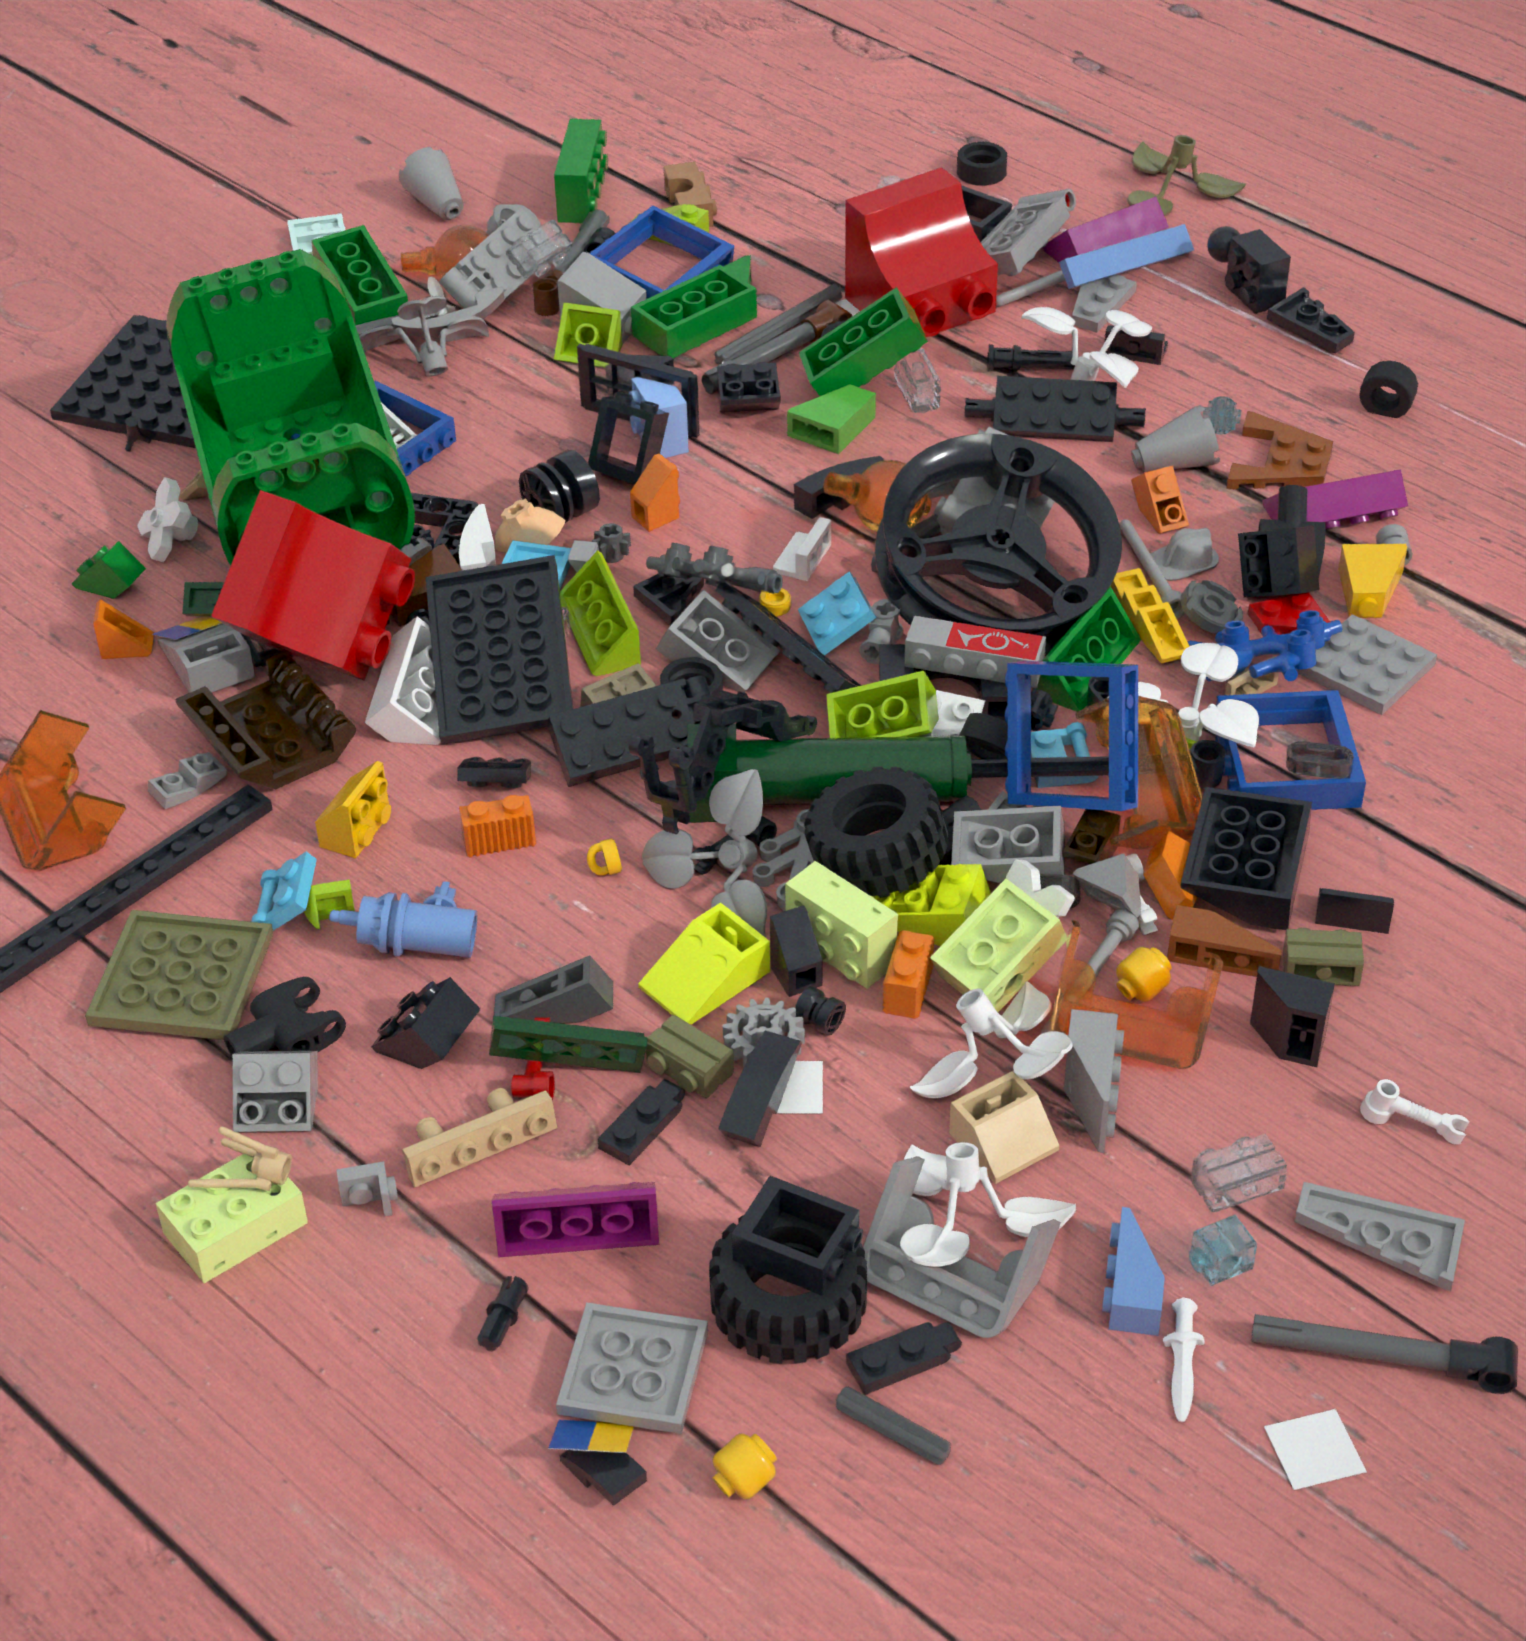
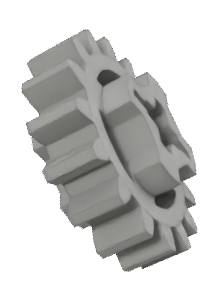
[723,998,805,1067]

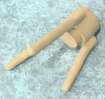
[188,1126,292,1191]

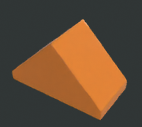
[93,599,154,659]

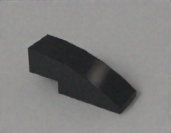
[794,456,884,519]
[718,1030,802,1147]

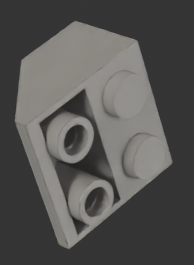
[233,1051,318,1132]

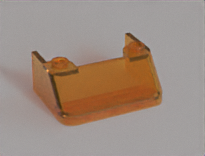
[1075,696,1203,850]
[0,710,126,871]
[1050,920,1223,1069]

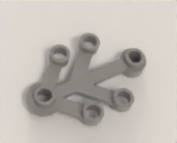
[753,809,814,911]

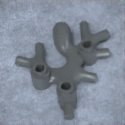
[646,543,783,594]

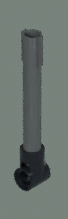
[1251,1314,1518,1394]

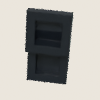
[559,1450,647,1506]

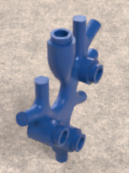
[1188,610,1342,681]

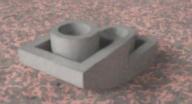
[148,752,227,809]

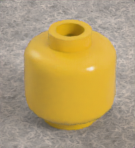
[1116,947,1172,1002]
[712,1433,777,1499]

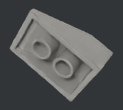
[656,590,780,692]
[951,806,1065,889]

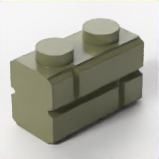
[1283,928,1364,986]
[646,1015,734,1099]

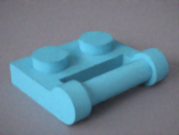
[1031,722,1099,788]
[251,851,317,931]

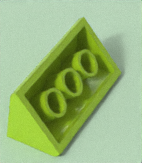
[560,550,641,676]

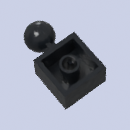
[1207,226,1291,314]

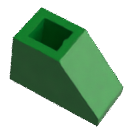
[71,541,146,599]

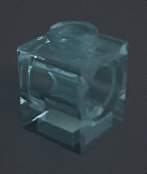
[1189,1215,1257,1286]

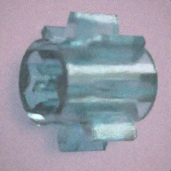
[1203,396,1241,434]

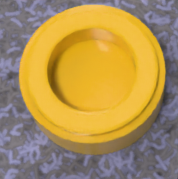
[759,588,791,616]

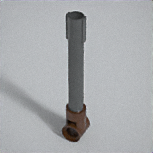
[533,210,610,316]
[701,300,852,394]

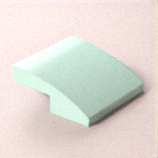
[287,213,345,255]

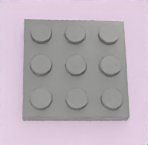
[1297,614,1437,715]
[556,1302,708,1434]

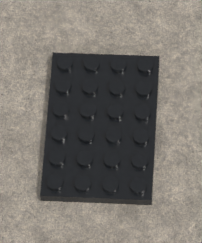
[426,555,574,745]

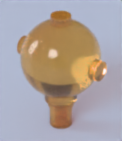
[401,225,489,279]
[824,460,932,533]

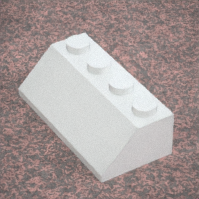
[365,616,441,745]

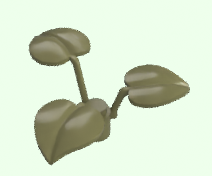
[1127,135,1246,216]

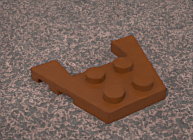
[1226,411,1333,489]

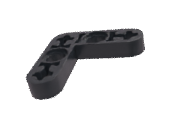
[411,493,479,565]

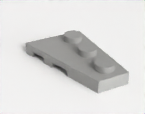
[1072,275,1137,332]

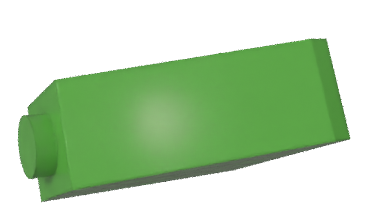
[787,384,876,454]

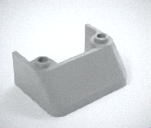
[863,1156,1061,1338]

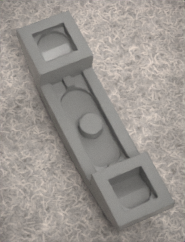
[391,286,504,337]

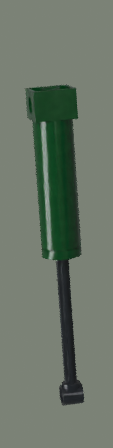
[687,723,1226,823]

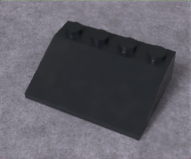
[1180,787,1312,930]

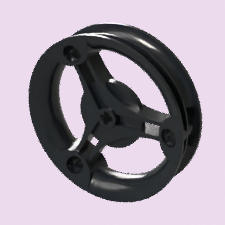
[874,434,1122,656]

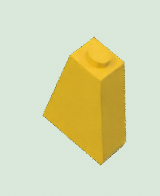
[1338,544,1407,618]

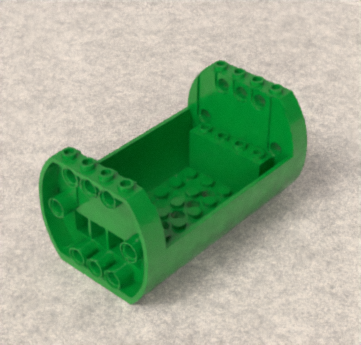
[166,249,415,566]

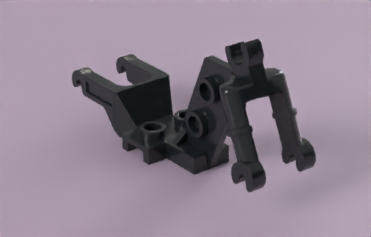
[629,690,817,834]

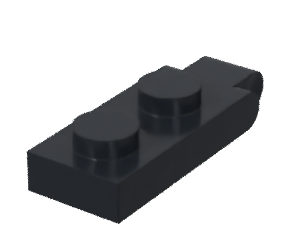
[598,1079,685,1166]
[846,1322,962,1395]

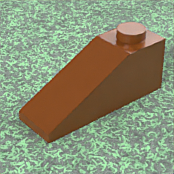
[1167,905,1282,977]

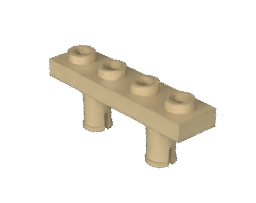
[402,1088,557,1187]

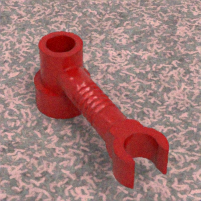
[511,1017,555,1101]

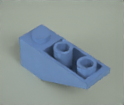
[1102,1207,1165,1336]

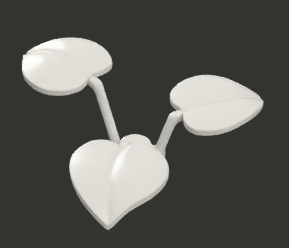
[1021,307,1152,388]
[1102,643,1259,748]
[910,981,1073,1098]
[900,1142,1076,1267]

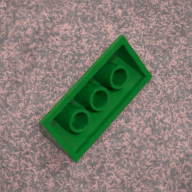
[1036,586,1141,713]

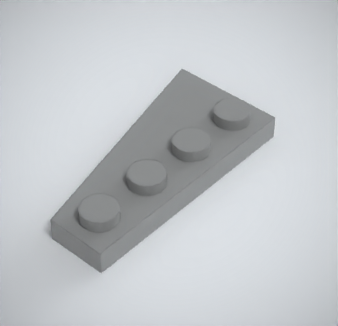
[1295,1182,1465,1292]

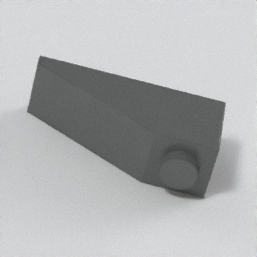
[494,955,614,1023]

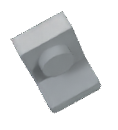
[336,1161,398,1216]

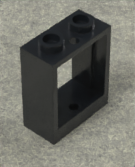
[961,185,1012,242]
[588,392,669,485]
[732,1175,863,1296]

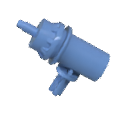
[329,881,477,958]

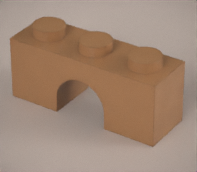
[663,161,717,227]

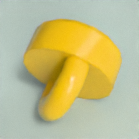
[587,838,622,876]

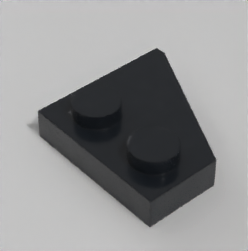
[633,573,704,626]

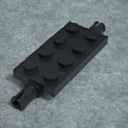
[964,376,1146,442]

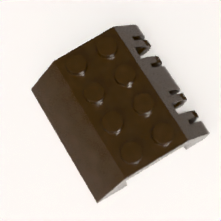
[175,653,356,790]

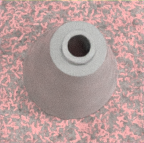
[399,147,464,220]
[1131,405,1220,472]

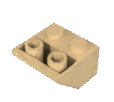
[949,1070,1059,1184]

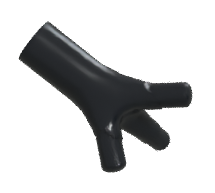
[125,417,151,451]

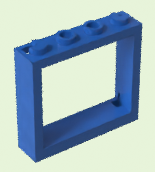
[590,205,734,299]
[291,380,456,477]
[1005,661,1138,811]
[1215,690,1366,810]

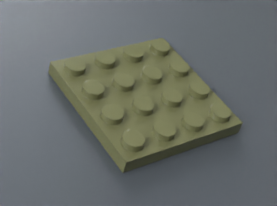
[85,910,273,1040]

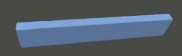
[1059,224,1194,289]

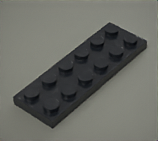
[715,582,862,693]

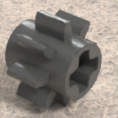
[592,523,631,563]

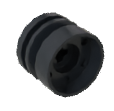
[519,449,600,523]

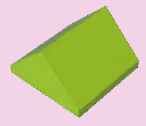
[554,302,622,368]

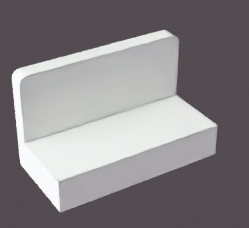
[773,517,831,581]

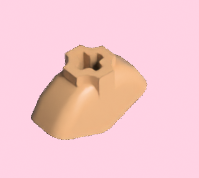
[495,499,566,553]

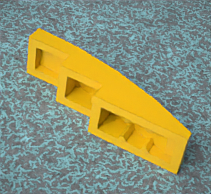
[1111,568,1189,663]

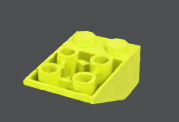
[871,864,991,946]
[638,902,771,1025]

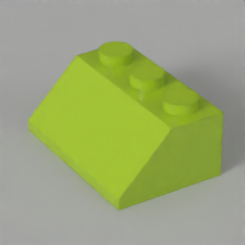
[827,671,939,738]

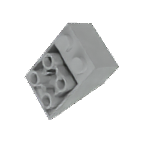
[158,623,255,693]
[1064,1009,1124,1153]

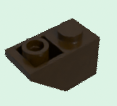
[1063,809,1121,864]

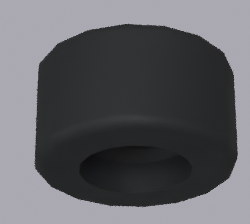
[1359,360,1418,418]

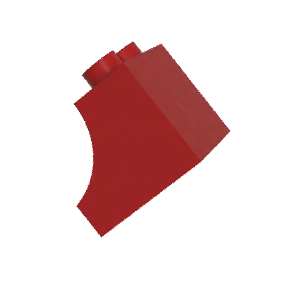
[845,167,998,338]
[211,490,415,681]

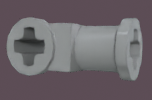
[859,599,903,664]

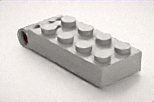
[980,189,1076,276]
[439,207,560,320]

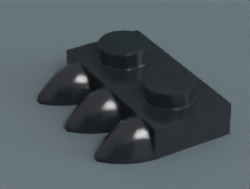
[457,757,531,788]

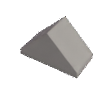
[1073,853,1141,918]

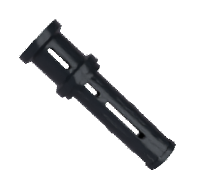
[987,344,1075,372]

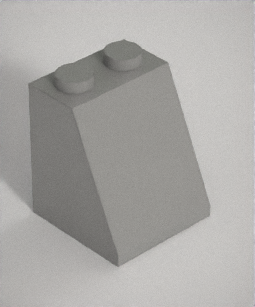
[557,252,647,344]

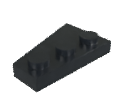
[1267,287,1355,354]

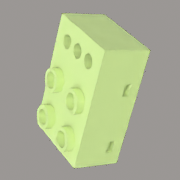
[785,861,898,989]
[930,879,1068,1012]
[156,1154,308,1283]

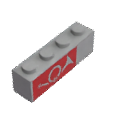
[905,616,1046,688]

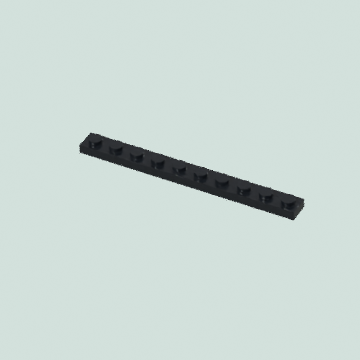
[0,784,273,993]

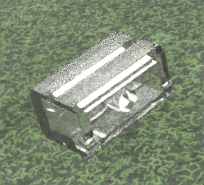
[506,220,573,279]
[894,348,941,413]
[1191,1134,1288,1213]

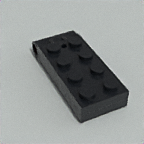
[547,676,712,787]

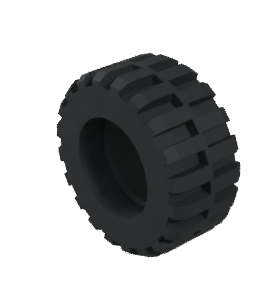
[804,766,948,898]
[709,1212,867,1364]

